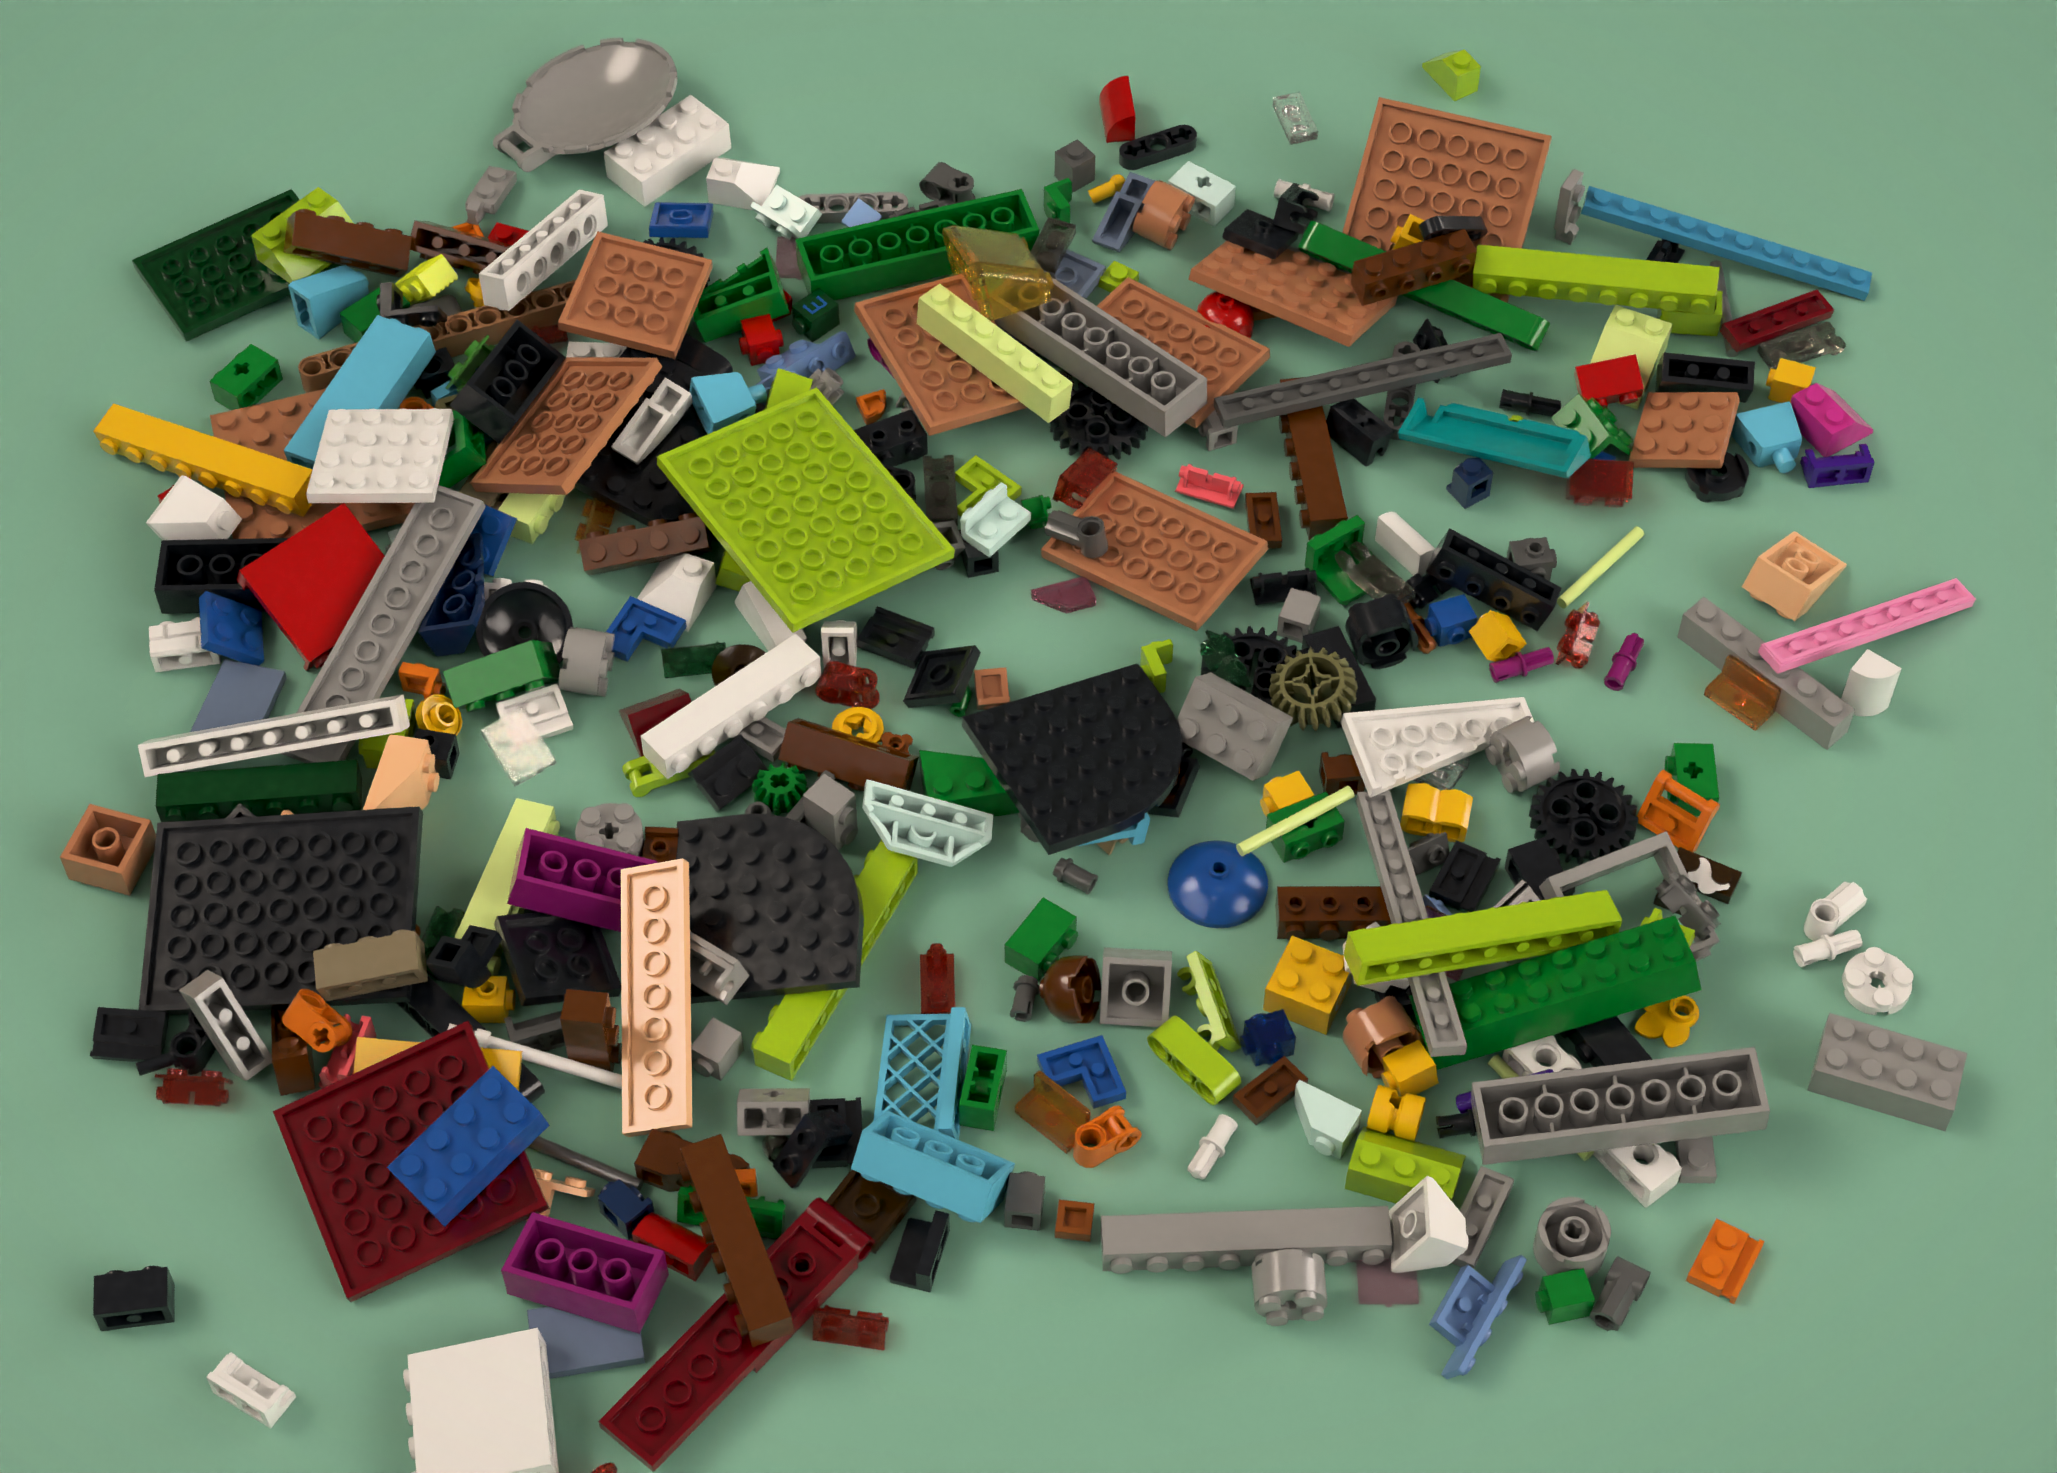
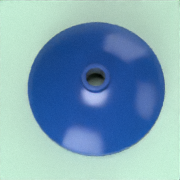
[1168,840,1268,928]

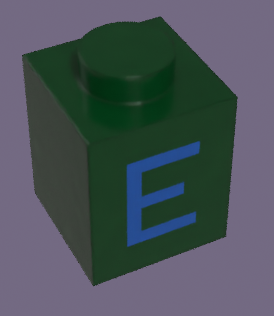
[792,288,840,342]

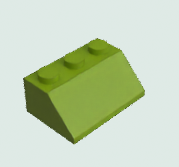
[251,187,354,283]
[1345,1126,1466,1204]

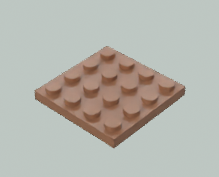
[558,231,713,359]

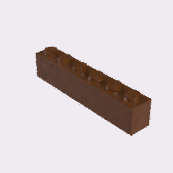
[1279,377,1348,540]
[677,1134,794,1348]

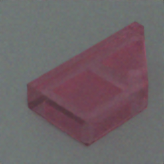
[1031,576,1096,614]

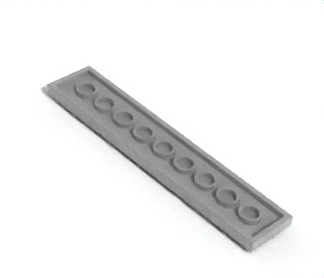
[280,485,486,763]

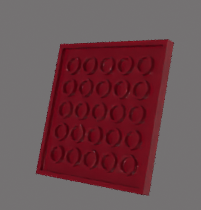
[273,1021,550,1302]

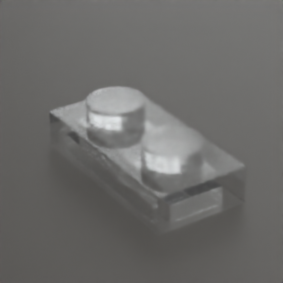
[1272,92,1318,145]

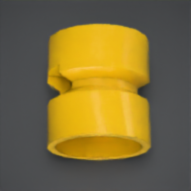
[1366,1084,1426,1142]

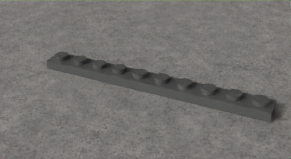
[1214,333,1512,428]

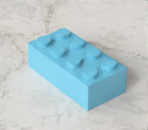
[851,1111,1015,1223]

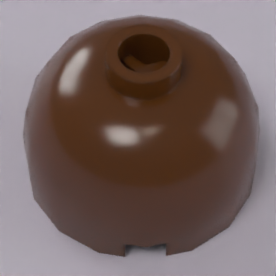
[1039,955,1101,1023]

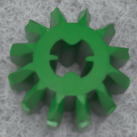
[752,761,808,816]

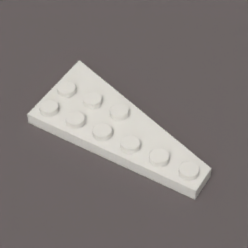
[1340,697,1534,798]

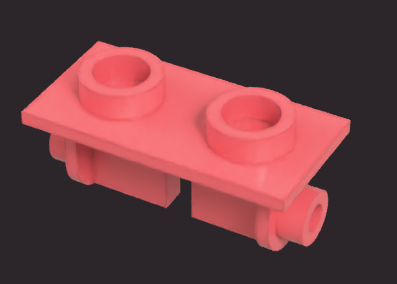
[1175,464,1244,509]

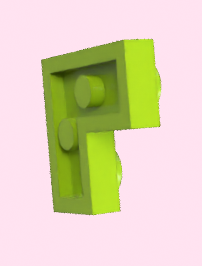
[955,455,1022,517]

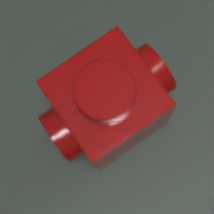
[738,314,784,366]

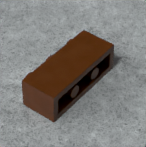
[560,989,622,1072]

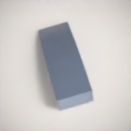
[1092,172,1155,252]

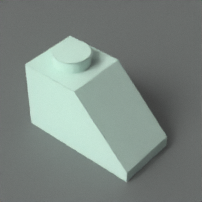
[1294,1080,1362,1159]

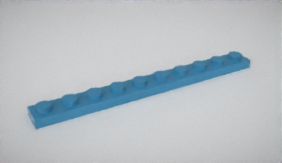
[1581,186,1872,301]

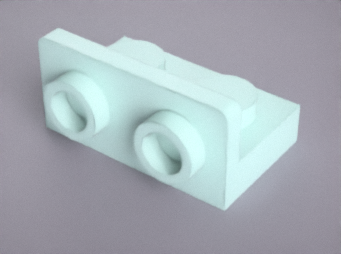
[750,185,822,240]
[960,482,1031,558]

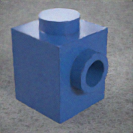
[1424,594,1477,647]

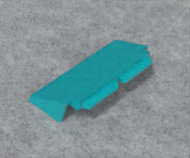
[1398,397,1591,478]

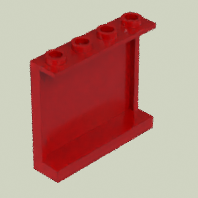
[237,503,385,671]

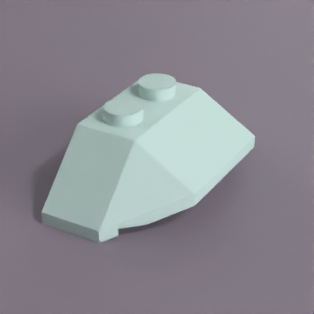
[862,779,993,867]

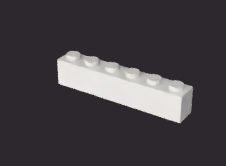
[641,633,821,779]

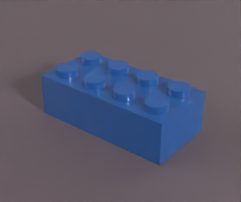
[387,1066,550,1227]

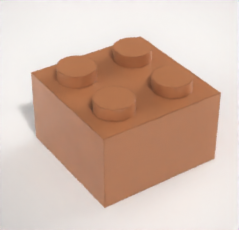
[60,804,156,896]

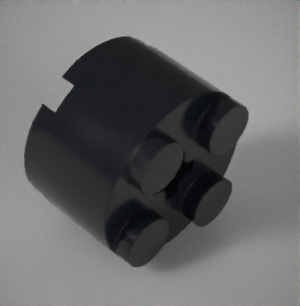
[1345,594,1418,669]

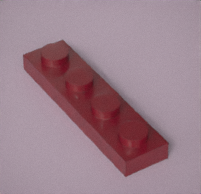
[1720,289,1834,352]

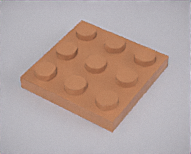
[1629,392,1740,468]

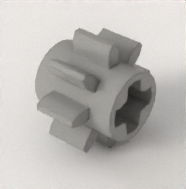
[809,368,844,405]

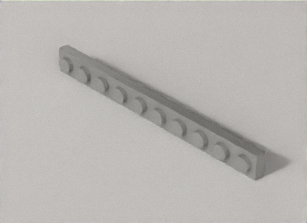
[1356,790,1467,1057]

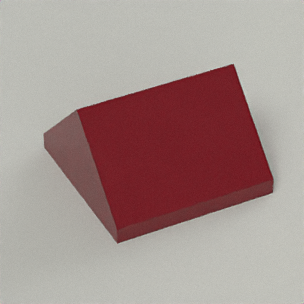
[619,688,691,757]

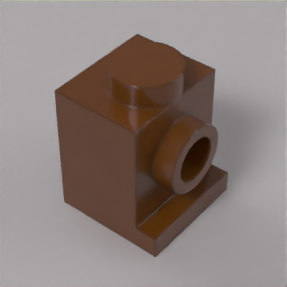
[1319,752,1365,795]
[642,826,679,863]

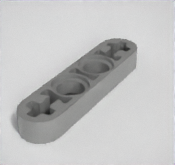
[798,192,908,223]

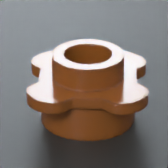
[881,732,913,753]

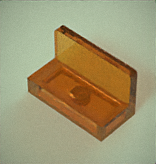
[1704,654,1781,731]
[1015,1070,1091,1154]

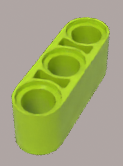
[1147,1015,1242,1106]

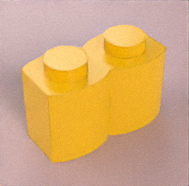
[1400,783,1473,842]

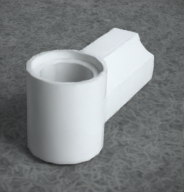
[1804,882,1867,941]

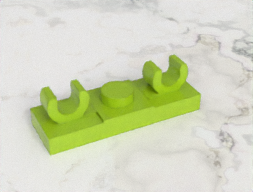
[1177,951,1241,1053]

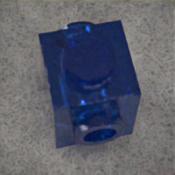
[1240,1009,1296,1067]

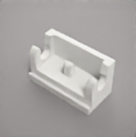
[206,1352,296,1429]

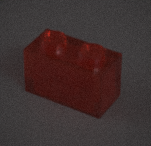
[1566,459,1634,507]

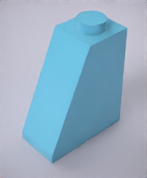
[288,265,369,340]

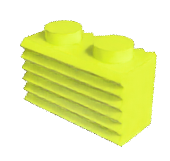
[395,254,458,306]

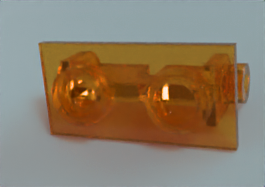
[574,497,616,554]

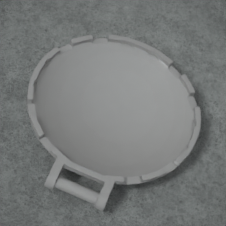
[493,38,678,172]

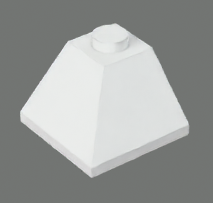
[706,158,780,210]
[146,475,242,540]
[637,553,717,632]
[1389,1176,1468,1273]

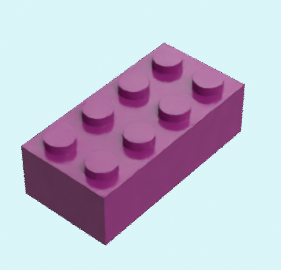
[507,828,657,932]
[501,1212,669,1334]

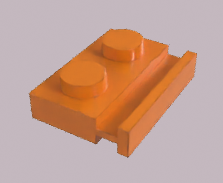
[1686,1218,1765,1304]

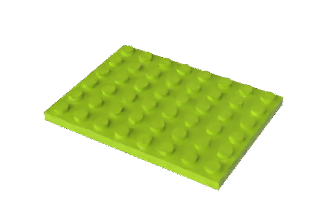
[657,387,955,633]

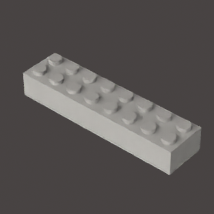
[987,262,1207,438]
[1471,1047,1770,1165]

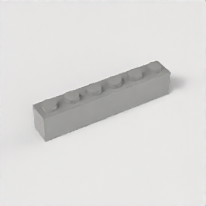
[1677,597,1855,750]

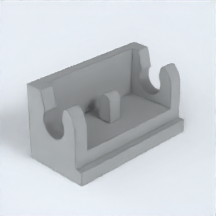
[690,931,750,1005]

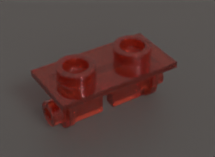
[1556,602,1600,669]
[920,943,955,1014]
[155,1068,233,1107]
[813,1305,889,1350]

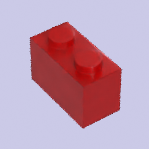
[1574,354,1644,409]

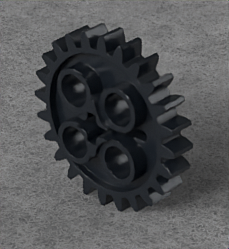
[1050,383,1149,462]
[1201,626,1297,706]
[1529,769,1638,865]

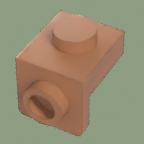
[974,667,1010,710]

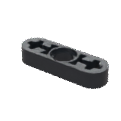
[1119,125,1197,170]
[1418,216,1488,242]

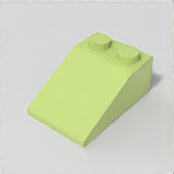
[1590,305,1672,409]

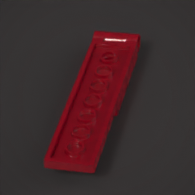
[598,1197,875,1472]

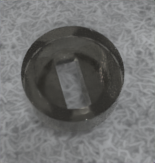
[762,1135,789,1163]

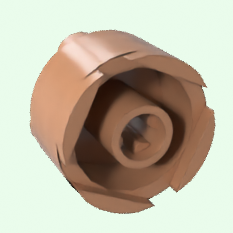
[1133,180,1195,250]
[1342,996,1424,1078]

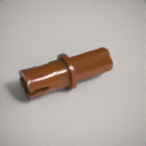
[1398,597,1437,654]

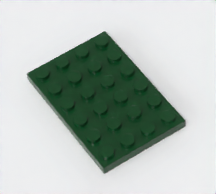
[132,189,343,342]

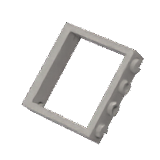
[1539,831,1720,961]

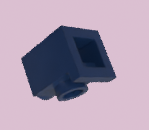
[1446,457,1494,509]
[597,1179,654,1240]

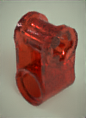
[815,661,880,709]

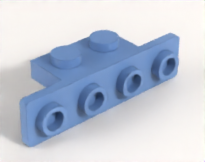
[756,331,856,405]
[1429,1255,1527,1379]

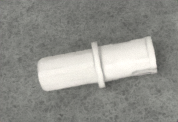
[1793,930,1862,967]
[1188,1114,1238,1180]

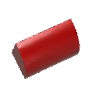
[1099,75,1136,143]
[632,1212,716,1282]

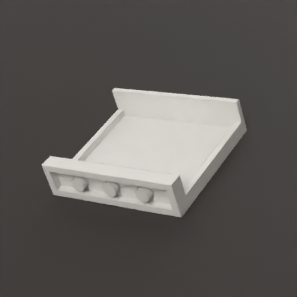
[403,1328,559,1473]

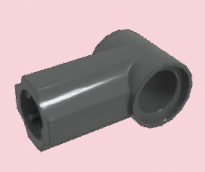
[1045,510,1108,558]
[1590,1256,1651,1331]

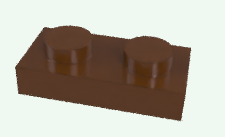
[1245,492,1282,549]
[1232,1056,1308,1125]

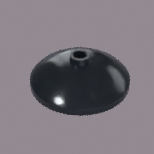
[476,582,573,664]

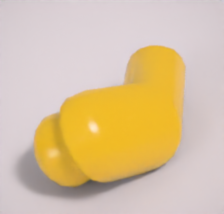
[1088,174,1125,204]

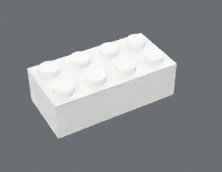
[604,95,731,207]

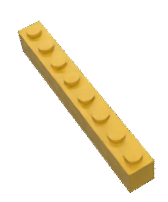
[93,403,313,517]

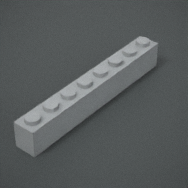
[1101,1206,1392,1274]

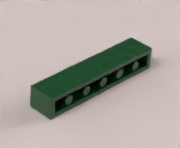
[155,759,362,822]

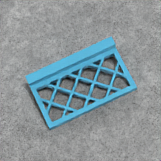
[873,1007,971,1140]

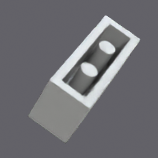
[179,970,272,1081]

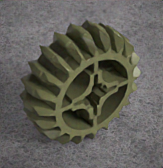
[1269,646,1358,731]

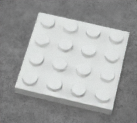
[306,408,454,503]

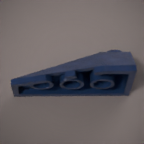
[418,533,485,657]

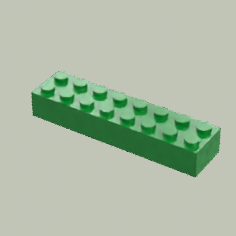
[795,189,1039,301]
[1409,915,1702,1070]

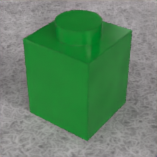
[1535,1268,1595,1325]

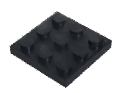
[494,912,621,1006]

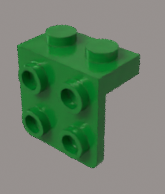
[1551,393,1633,464]
[1305,515,1391,605]

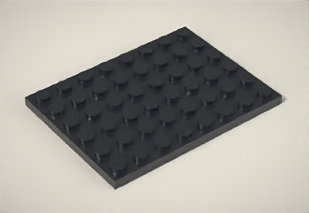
[138,806,423,1015]

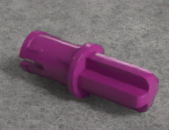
[1604,633,1644,691]
[1489,647,1554,683]

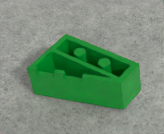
[693,247,790,343]
[443,640,560,713]
[919,750,1019,817]

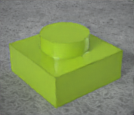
[1098,261,1139,292]

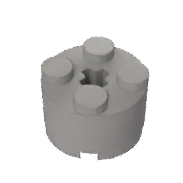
[559,627,615,697]
[1485,716,1560,793]
[575,803,645,857]
[1533,1197,1611,1278]
[1251,1249,1327,1326]

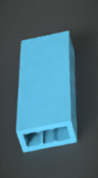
[284,315,436,469]

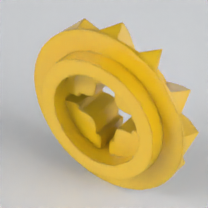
[832,707,884,743]

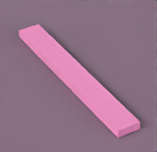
[1758,578,1976,674]

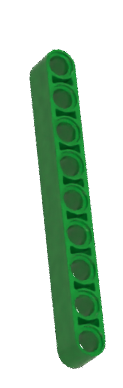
[1298,221,1550,352]

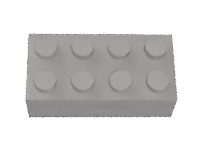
[1807,1013,1967,1131]

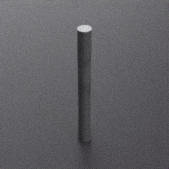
[1710,260,1739,357]
[528,1136,644,1192]

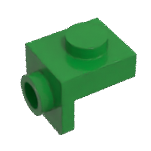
[1043,178,1072,230]

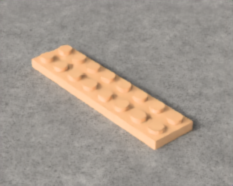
[621,858,692,1137]

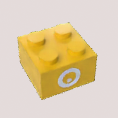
[1263,936,1353,1035]

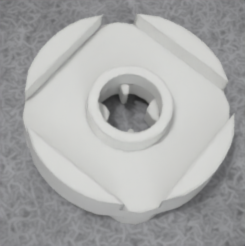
[1842,947,1913,1015]

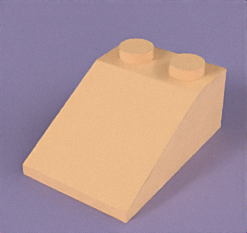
[1742,531,1847,621]
[363,734,440,810]

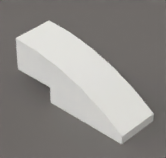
[611,378,693,465]

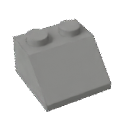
[1100,947,1172,1027]

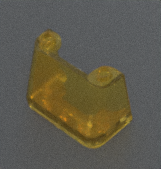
[942,225,1054,321]

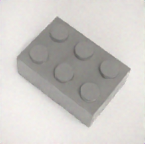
[1177,672,1293,781]

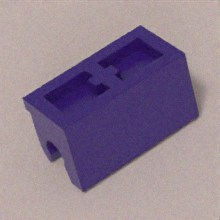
[1800,444,1875,488]

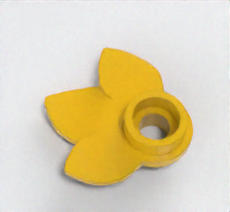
[1634,995,1699,1048]

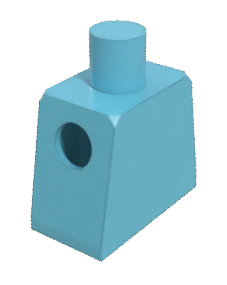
[689,372,767,434]
[1731,401,1802,473]

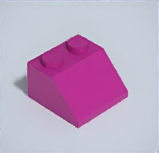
[1790,383,1873,457]

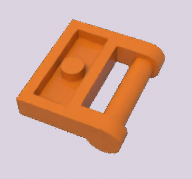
[1636,769,1720,852]

